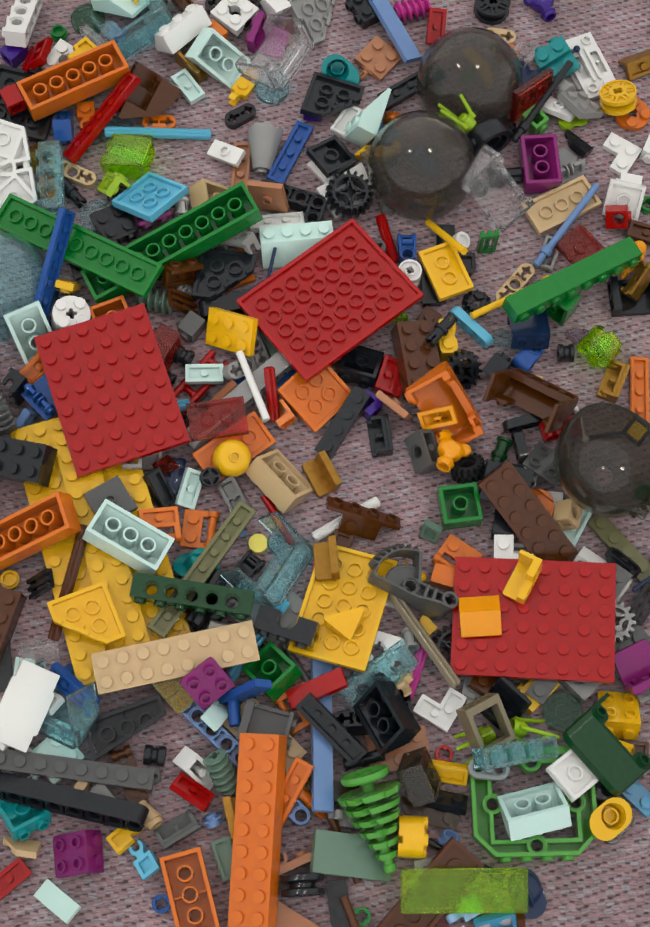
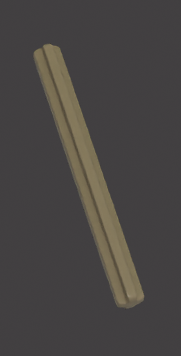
[388,594,461,688]

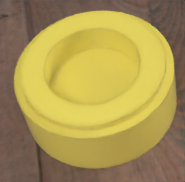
[248,534,268,554]

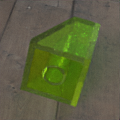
[100,134,155,182]

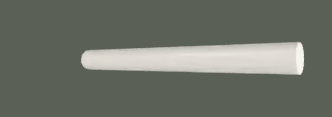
[236,350,270,421]

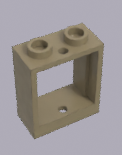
[456,693,517,758]

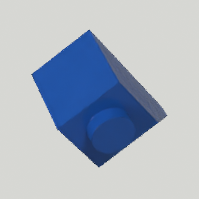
[52,111,74,144]

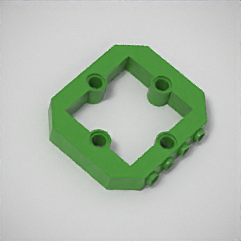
[469,746,597,863]

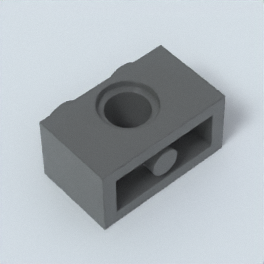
[405,429,440,474]

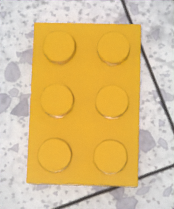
[418,242,474,302]
[205,307,258,357]

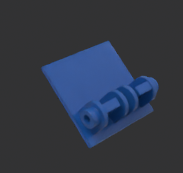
[21,374,57,421]

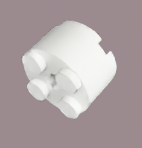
[51,296,91,331]

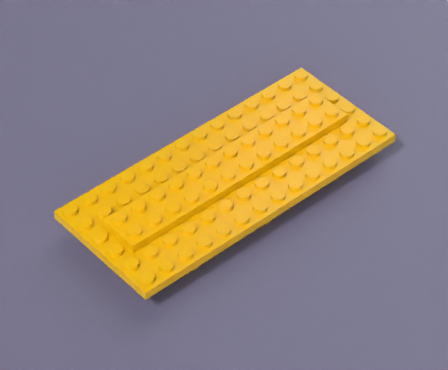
[10,417,190,686]

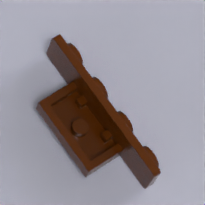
[326,496,401,541]

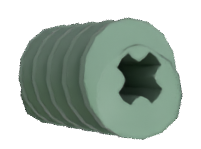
[134,289,175,316]
[203,749,237,795]

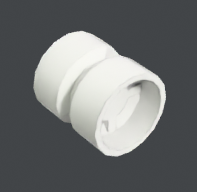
[399,259,422,287]

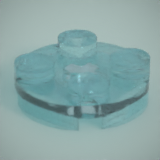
[254,70,289,106]

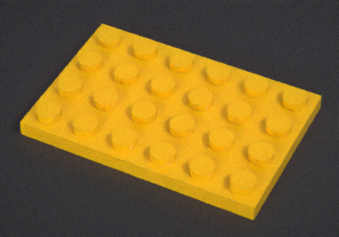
[288,542,398,673]

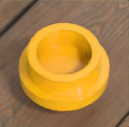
[0,570,20,589]

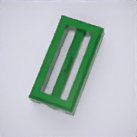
[476,229,500,254]

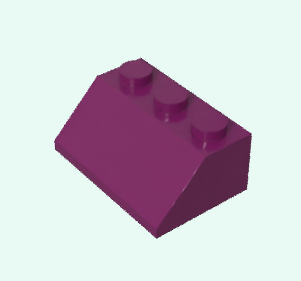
[518,134,562,194]

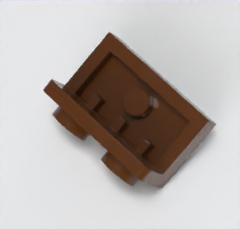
[162,258,204,288]

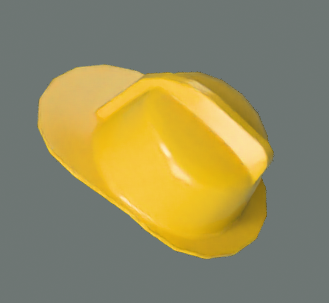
[589,797,632,841]

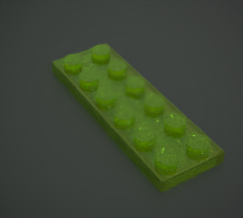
[400,868,528,914]

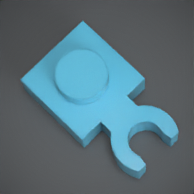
[129,840,161,880]

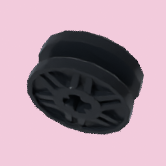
[473,0,511,25]
[280,874,325,897]

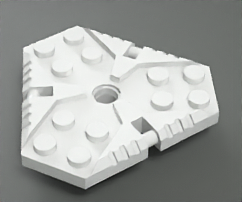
[0,119,39,208]

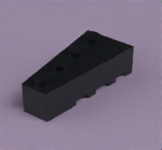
[81,694,167,761]

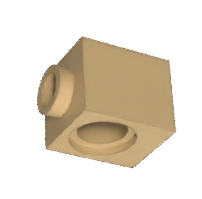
[553,499,583,531]

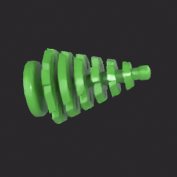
[337,764,401,874]

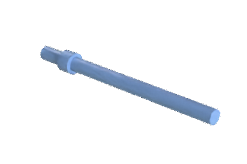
[532,183,600,268]

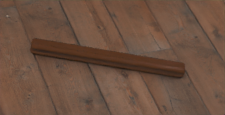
[48,524,88,641]

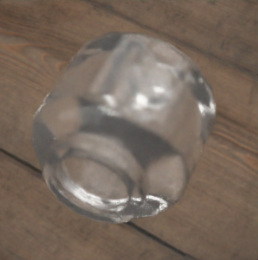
[510,41,535,67]

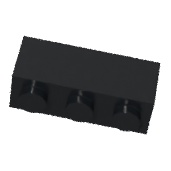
[353,680,421,755]

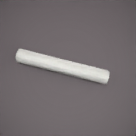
[311,497,380,542]

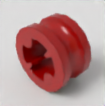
[434,745,453,762]

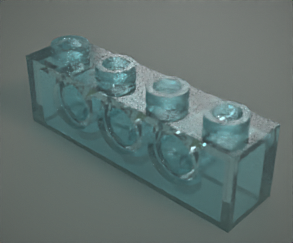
[35,140,66,215]
[339,639,419,709]
[472,736,559,770]

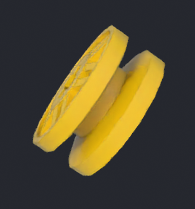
[599,79,637,116]

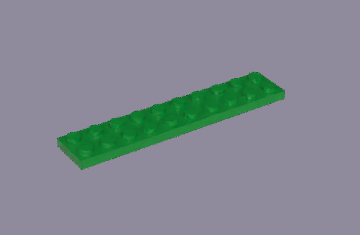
[0,193,164,299]

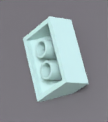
[497,782,572,841]

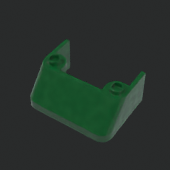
[562,693,650,796]

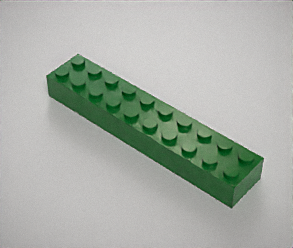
[80,181,263,304]

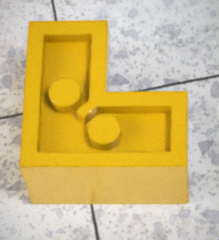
[503,549,543,605]

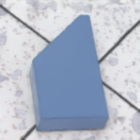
[15,408,41,428]

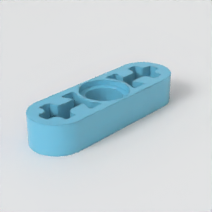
[448,306,494,349]

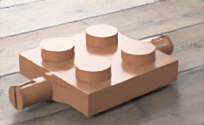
[354,35,402,82]

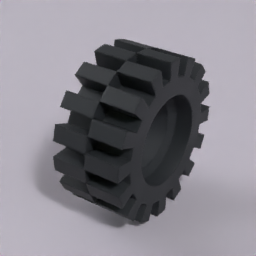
[451,452,485,484]

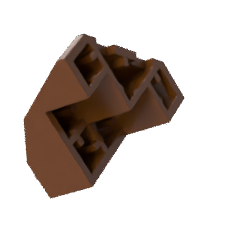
[116,60,181,119]

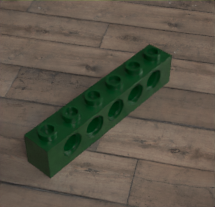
[129,572,255,621]

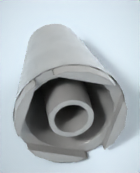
[248,122,283,175]

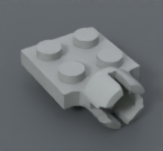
[553,78,604,119]

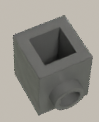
[177,310,206,344]

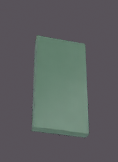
[310,829,393,882]

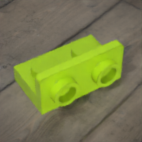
[96,171,131,198]

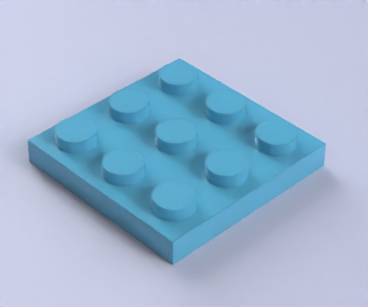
[112,171,189,223]

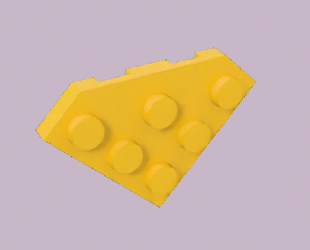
[46,581,126,645]

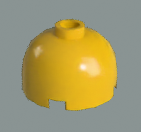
[212,439,251,477]

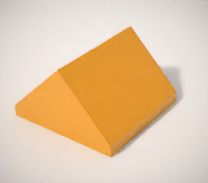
[459,595,502,638]

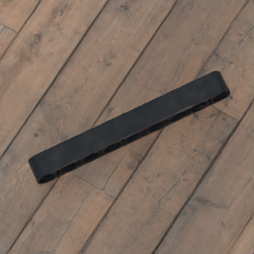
[0,771,149,832]

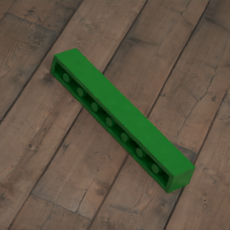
[502,236,643,324]

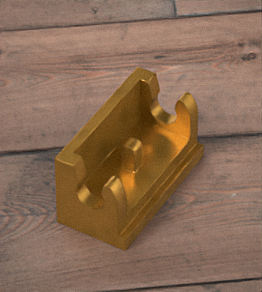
[620,258,650,302]
[596,360,631,404]

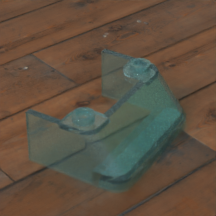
[88,0,173,60]
[220,511,314,607]
[35,660,99,749]

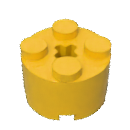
[396,815,428,859]

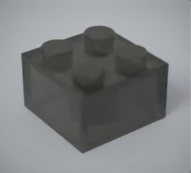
[396,746,442,808]

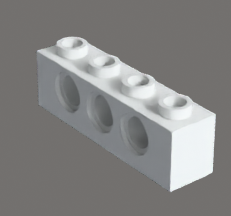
[2,0,43,48]

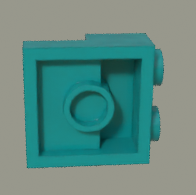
[532,35,581,85]
[0,800,52,841]

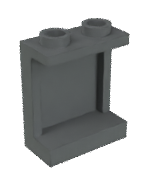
[236,699,298,750]

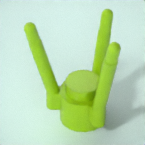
[438,94,476,132]
[509,716,560,747]
[453,725,497,765]

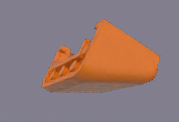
[404,361,484,444]

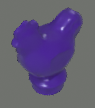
[523,0,557,22]

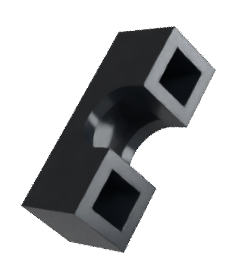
[253,604,320,650]

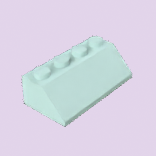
[259,220,333,270]
[82,498,175,575]

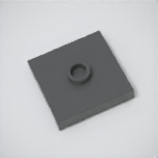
[83,475,138,515]

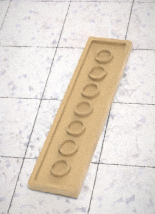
[91,620,260,695]

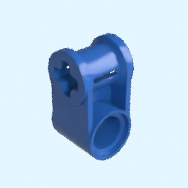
[397,233,416,265]
[511,349,544,372]

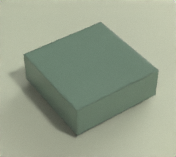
[419,519,444,544]

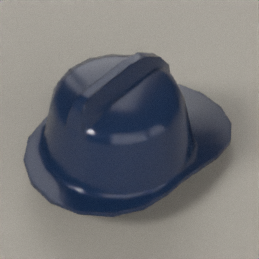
[507,868,547,919]

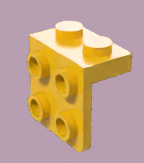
[597,691,641,740]

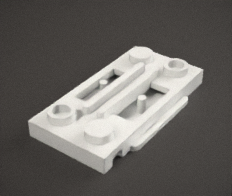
[565,32,616,101]
[0,659,60,753]

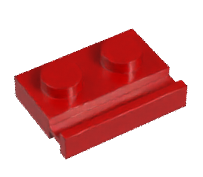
[22,36,53,73]
[373,354,402,399]

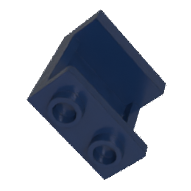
[507,310,551,349]

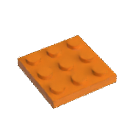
[277,366,351,433]

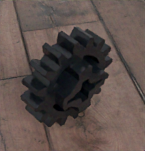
[447,349,483,390]

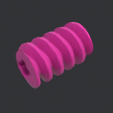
[394,0,431,23]

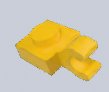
[67,36,97,59]
[228,76,255,107]
[105,827,145,856]

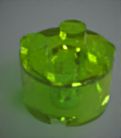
[576,325,622,368]

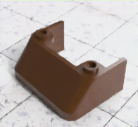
[482,367,579,433]

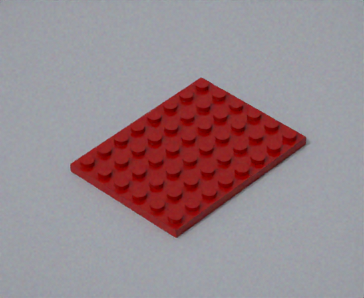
[236,218,424,383]
[34,303,190,478]
[450,557,616,684]

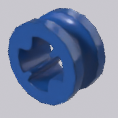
[152,894,171,914]

